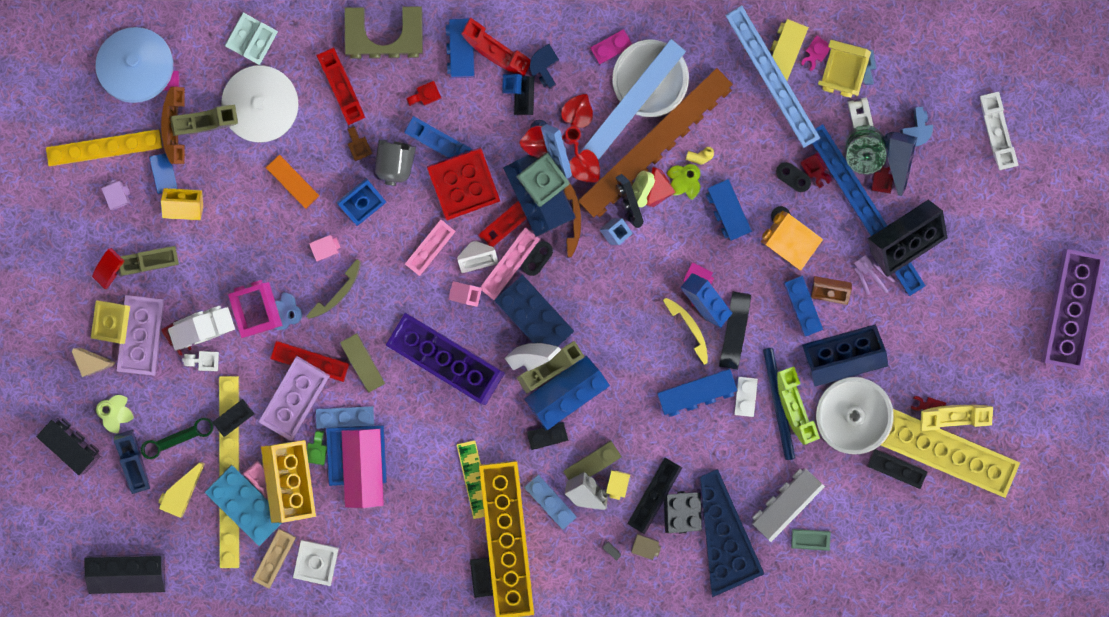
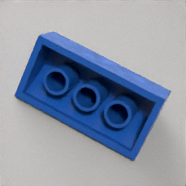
[524,355,610,430]

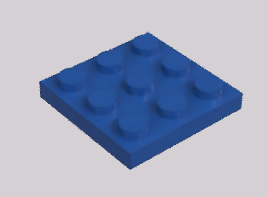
[326,425,387,486]

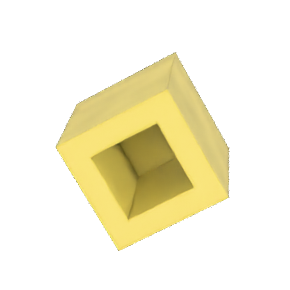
[606,470,630,500]

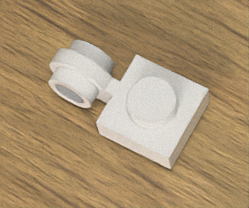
[182,351,219,371]

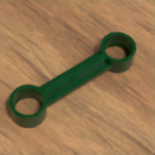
[141,417,214,459]

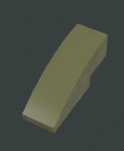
[118,246,179,277]
[340,333,386,392]

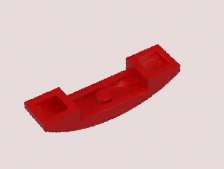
[461,18,531,76]
[316,47,366,125]

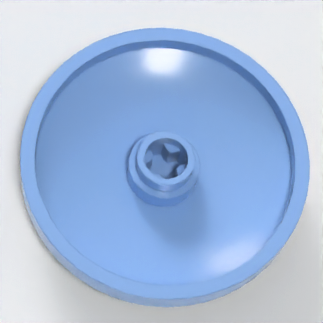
[96,27,173,103]

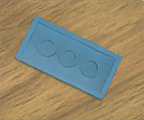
[204,465,282,546]

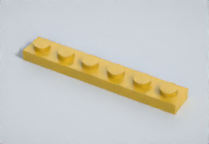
[46,129,163,167]

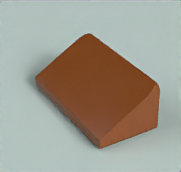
[811,276,852,305]

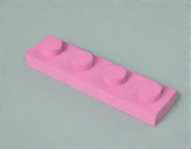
[480,228,540,300]

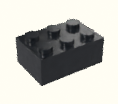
[36,418,101,476]

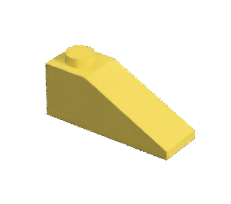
[158,462,205,518]

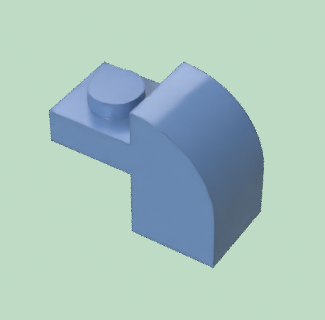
[900,107,933,147]

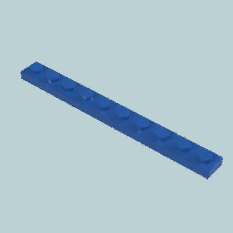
[811,124,926,296]

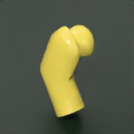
[685,147,714,165]

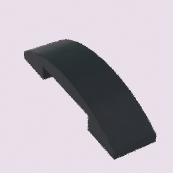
[719,291,751,370]

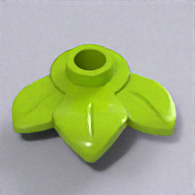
[667,164,701,200]

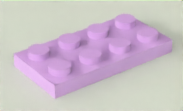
[117,295,164,376]
[259,356,330,441]

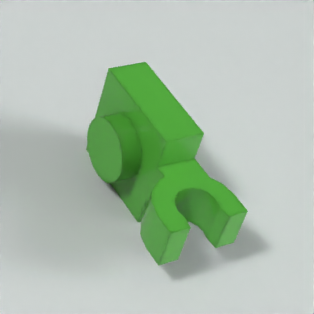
[307,430,327,465]

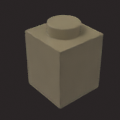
[631,533,661,560]

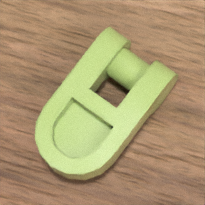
[632,171,655,207]

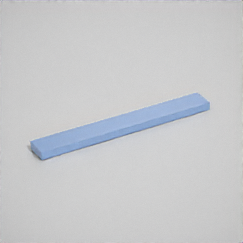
[725,5,820,148]
[579,39,686,160]

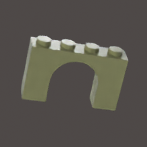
[345,6,423,59]

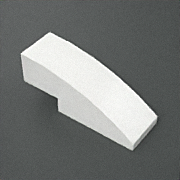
[505,343,561,371]

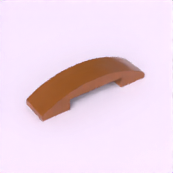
[161,87,185,164]
[564,184,581,258]

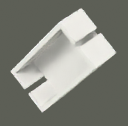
[168,306,235,351]

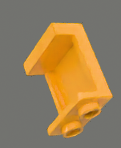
[760,211,823,271]

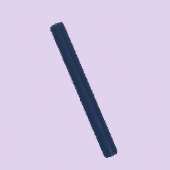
[763,348,795,460]

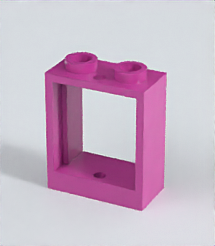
[228,280,283,338]

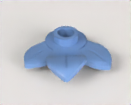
[274,292,302,330]

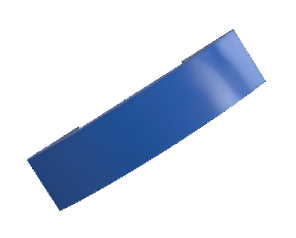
[404,116,473,158]

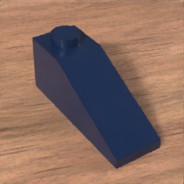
[886,132,917,196]

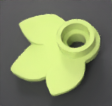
[96,395,134,433]

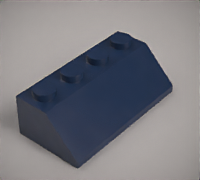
[503,155,576,237]
[802,324,888,387]

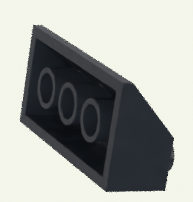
[868,199,948,277]
[84,554,165,594]

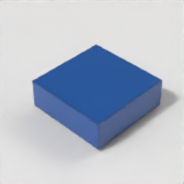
[502,74,522,94]

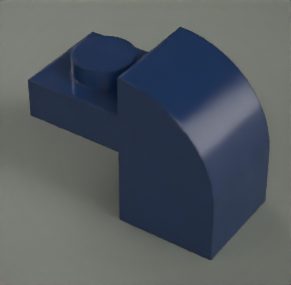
[530,44,559,89]

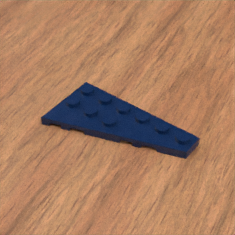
[700,469,764,597]

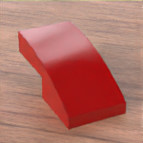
[92,248,125,289]

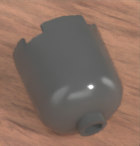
[375,140,416,186]

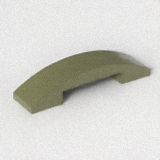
[306,259,361,319]

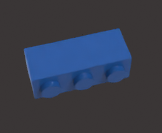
[446,18,475,78]
[705,179,752,241]
[680,273,732,328]
[783,276,823,337]

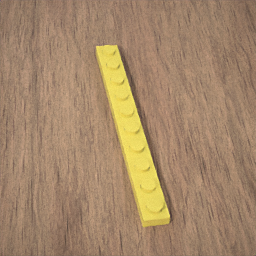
[219,376,240,568]

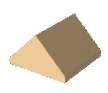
[72,348,115,377]

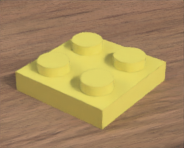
[91,300,130,344]

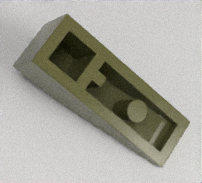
[563,440,622,480]

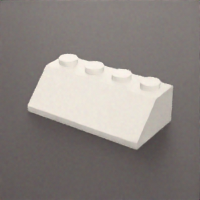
[752,468,825,542]

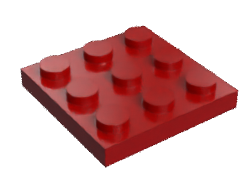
[427,147,500,221]

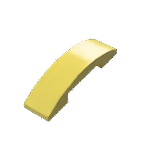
[663,298,708,365]
[920,405,993,431]

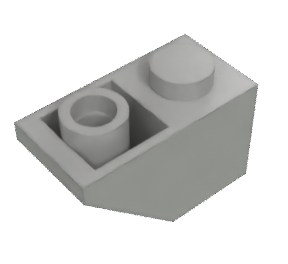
[565,472,608,510]

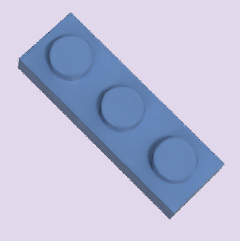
[541,124,572,179]
[316,406,374,428]
[524,474,577,530]

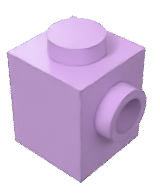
[101,179,131,210]

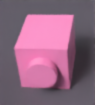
[309,235,341,262]
[448,281,482,307]

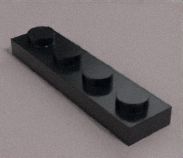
[627,458,683,534]

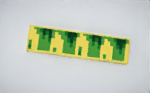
[457,440,485,519]

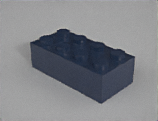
[494,274,574,347]

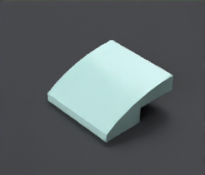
[224,12,278,65]

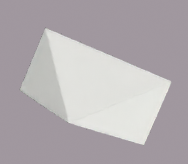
[457,241,498,273]

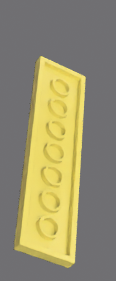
[881,409,1020,498]

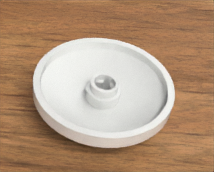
[613,40,689,117]
[221,66,299,143]
[816,377,894,455]

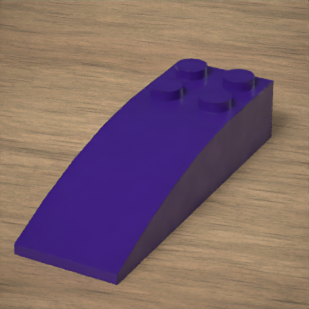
[386,313,505,406]

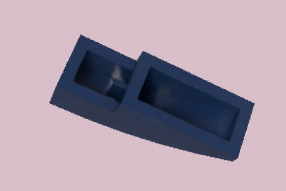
[114,430,150,494]

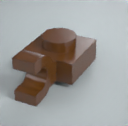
[347,126,373,161]

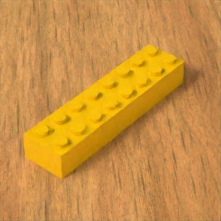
[479,460,534,617]

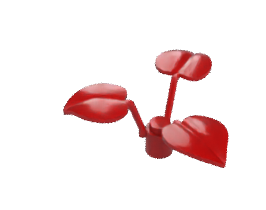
[519,94,600,183]

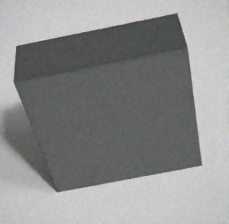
[602,541,621,561]

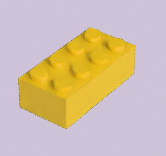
[261,440,316,523]

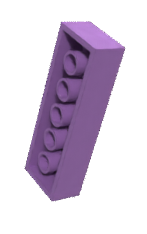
[1041,249,1105,370]

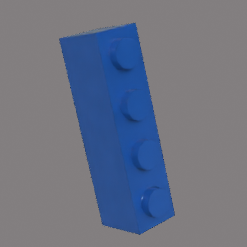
[657,369,738,417]

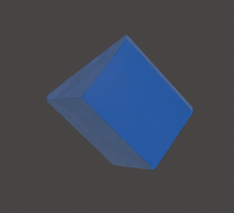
[336,178,386,226]

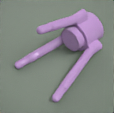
[854,254,895,295]

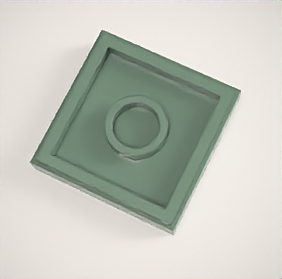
[516,153,570,207]

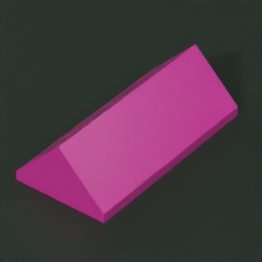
[342,429,384,508]

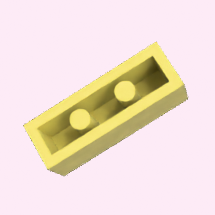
[770,19,809,81]

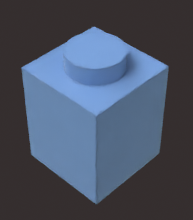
[599,218,633,245]

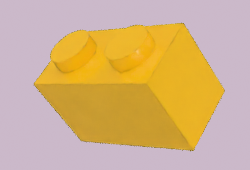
[161,188,203,220]

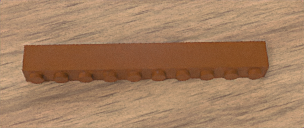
[578,68,733,218]

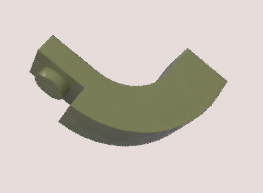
[170,105,238,136]
[517,341,585,394]

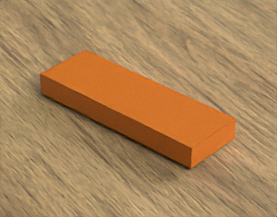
[266,154,320,209]

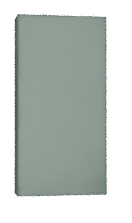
[791,529,831,551]

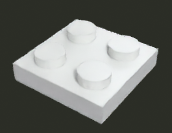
[293,540,339,586]

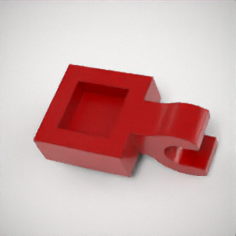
[406,81,442,106]

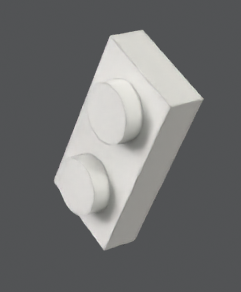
[734,377,758,417]

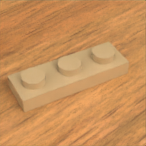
[253,528,296,589]

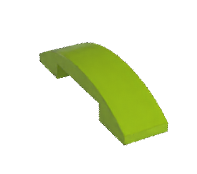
[777,366,820,445]

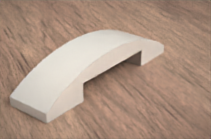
[980,92,1018,171]

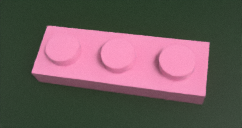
[405,220,456,276]

